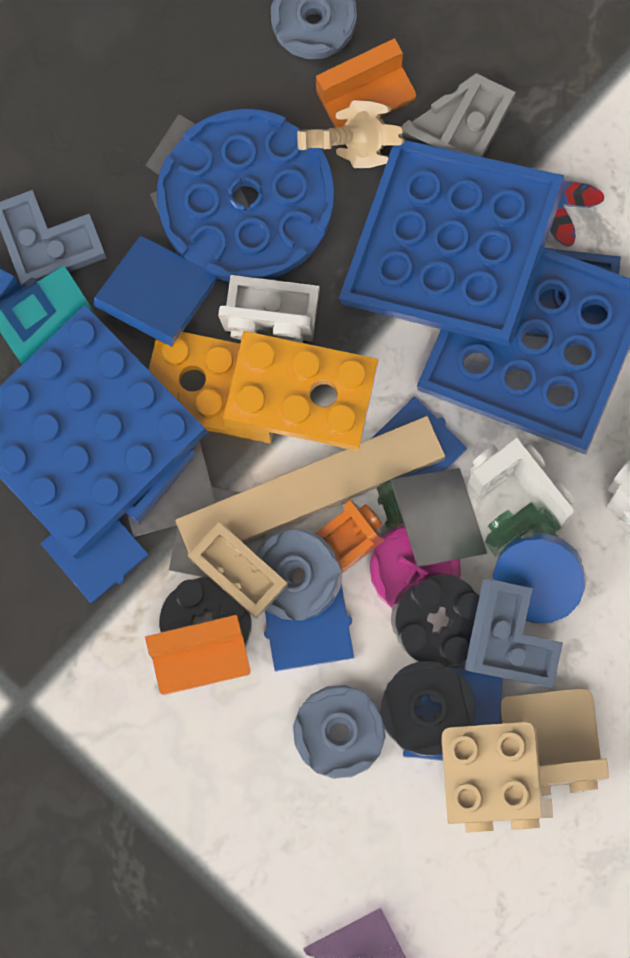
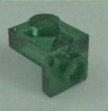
[484,502,559,557]

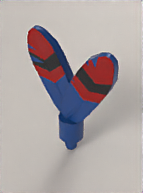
[550,181,605,247]

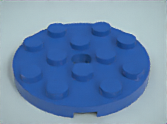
[157,109,334,282]

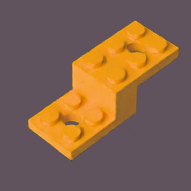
[149,331,378,451]

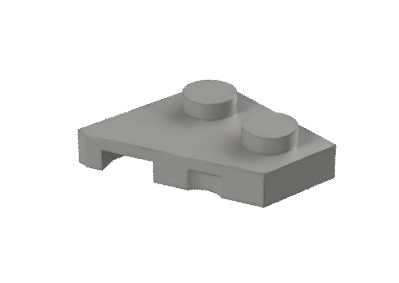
[402,73,516,157]

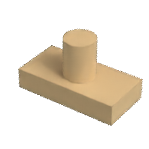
[187,522,288,619]

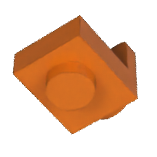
[315,500,385,574]

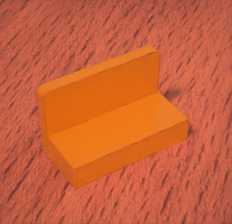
[316,38,416,128]
[145,615,251,695]

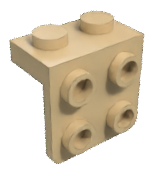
[500,688,609,796]
[442,722,553,833]

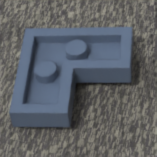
[0,190,106,289]
[464,578,563,688]

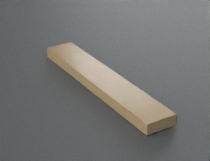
[175,416,445,564]

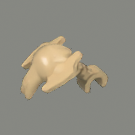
[297,100,405,168]

